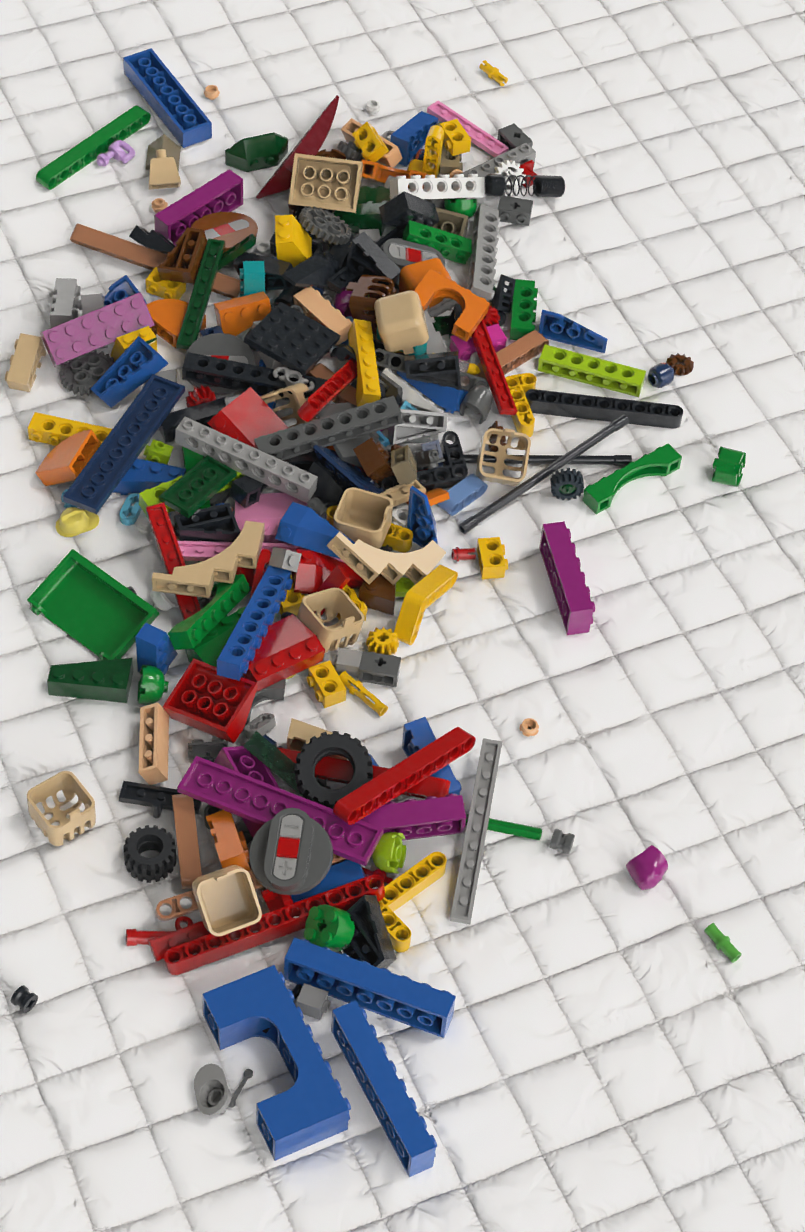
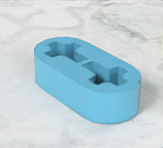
[120,494,142,526]

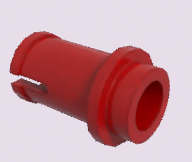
[452,547,476,562]

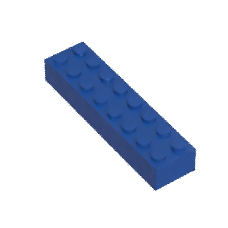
[123,48,212,148]
[284,937,456,1038]
[331,1000,437,1177]

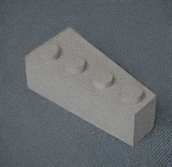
[50,278,81,328]

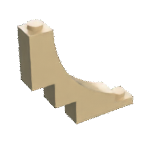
[152,521,265,598]
[327,532,446,585]

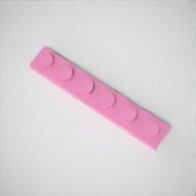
[427,101,509,157]

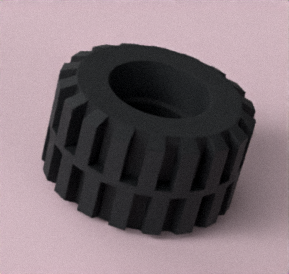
[124,825,177,883]

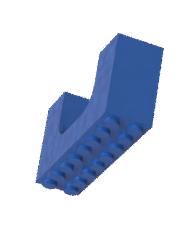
[202,965,351,1161]

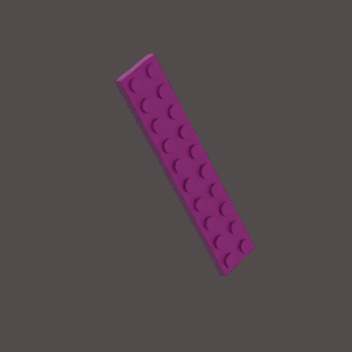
[177,756,383,866]

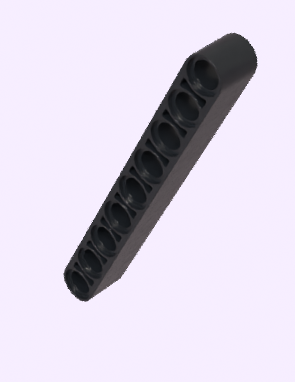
[525,389,683,429]

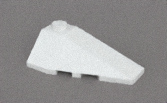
[379,368,444,413]

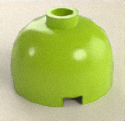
[371,832,407,874]

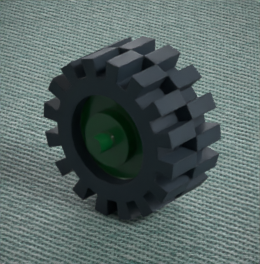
[550,468,584,501]

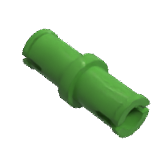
[704,923,742,963]

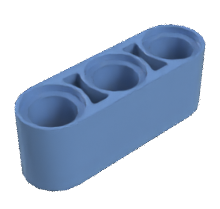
[437,474,488,516]

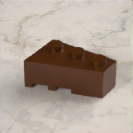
[157,227,207,284]
[353,437,395,486]
[358,574,395,616]

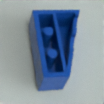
[135,623,178,675]

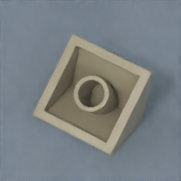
[145,134,181,172]
[433,207,469,237]

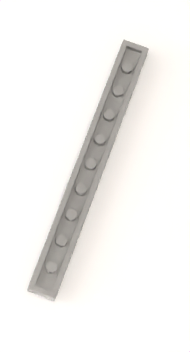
[450,738,503,925]

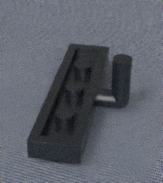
[119,781,202,819]

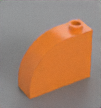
[146,299,206,348]
[35,429,101,486]

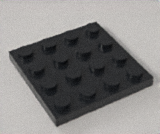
[244,302,341,376]

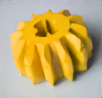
[366,626,399,655]

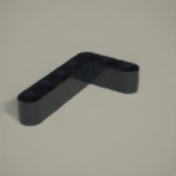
[380,431,468,492]

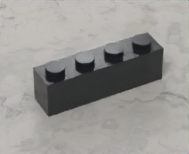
[159,397,226,443]

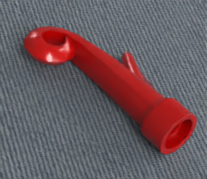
[126,916,194,946]

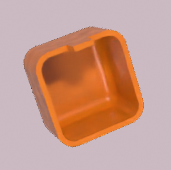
[398,258,452,308]

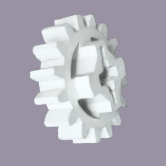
[491,160,526,196]

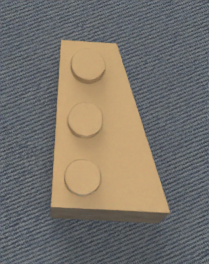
[5,333,47,392]
[287,718,348,760]

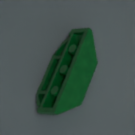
[225,132,288,172]

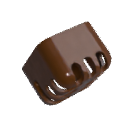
[346,274,396,335]

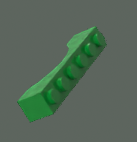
[582,443,682,515]
[168,574,251,650]

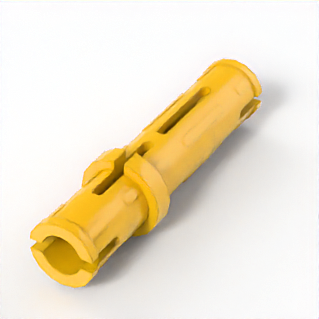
[339,671,388,716]

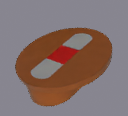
[191,212,258,253]

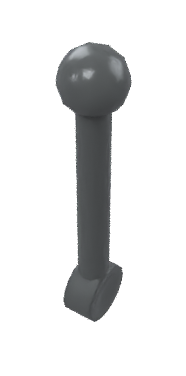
[228,1069,253,1108]

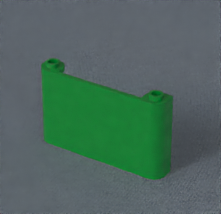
[27,549,160,661]

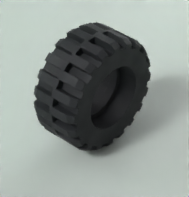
[294,731,373,809]

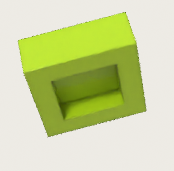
[395,577,415,597]

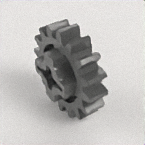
[337,141,370,161]

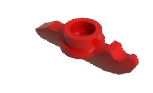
[362,867,393,884]

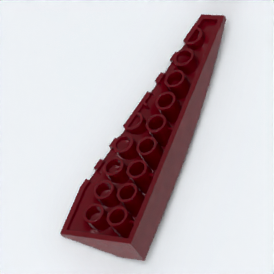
[256,95,339,199]

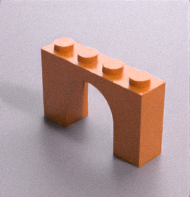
[361,160,429,190]
[414,269,490,342]

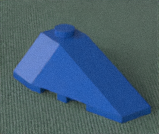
[539,310,608,353]

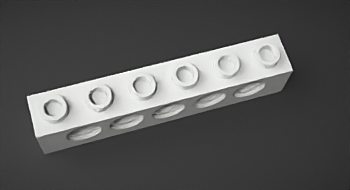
[390,174,485,200]

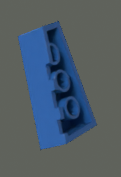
[390,111,438,167]
[91,336,169,408]
[112,458,186,496]
[402,717,462,795]
[291,859,366,903]

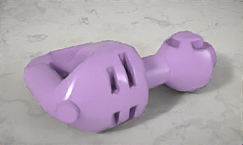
[96,140,135,167]

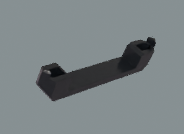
[330,346,403,406]

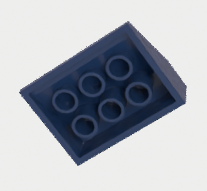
[313,445,385,494]

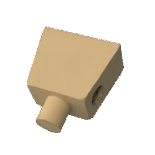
[149,149,181,190]

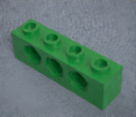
[403,220,472,265]
[509,279,538,340]

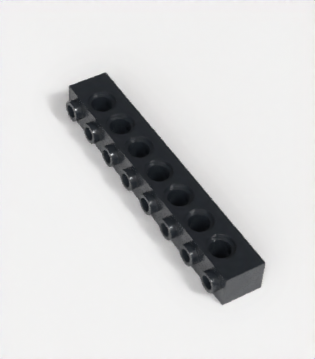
[182,352,327,401]

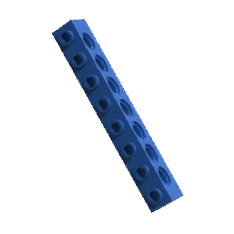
[217,566,293,681]

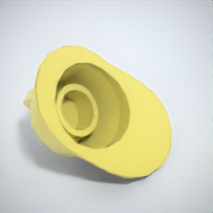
[55,507,100,537]

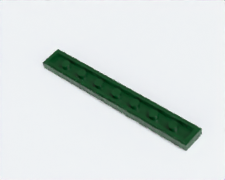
[176,238,225,350]

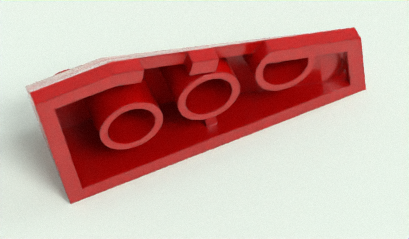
[291,549,364,594]

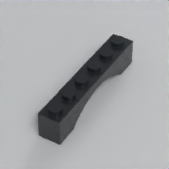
[230,451,319,508]

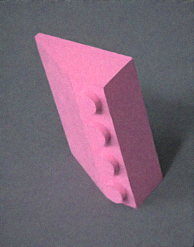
[235,493,307,543]

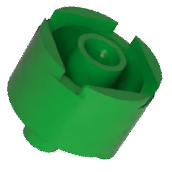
[712,446,746,487]
[304,904,355,952]

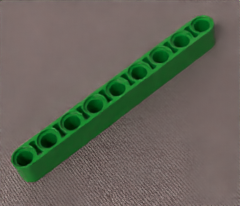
[36,105,151,190]

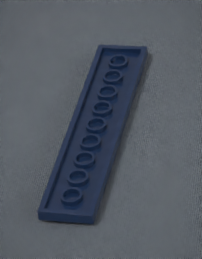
[63,374,185,514]

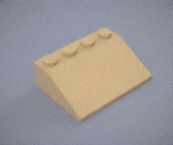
[288,153,363,213]

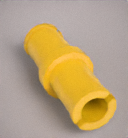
[479,60,508,86]

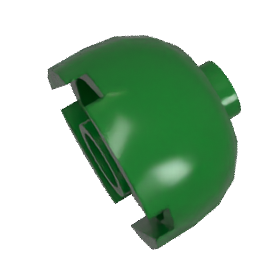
[444,198,477,219]
[137,664,169,705]

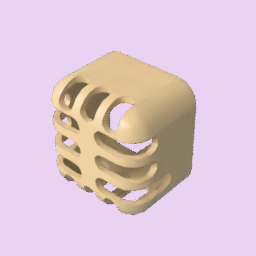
[261,383,317,428]
[476,428,531,486]
[297,588,365,653]
[27,771,96,846]

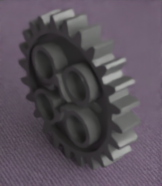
[298,206,352,245]
[59,350,115,396]

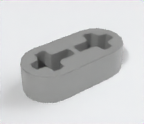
[244,713,276,740]

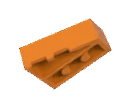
[214,291,271,336]
[206,810,251,871]

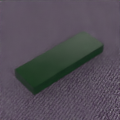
[218,234,256,270]

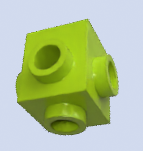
[143,439,174,465]

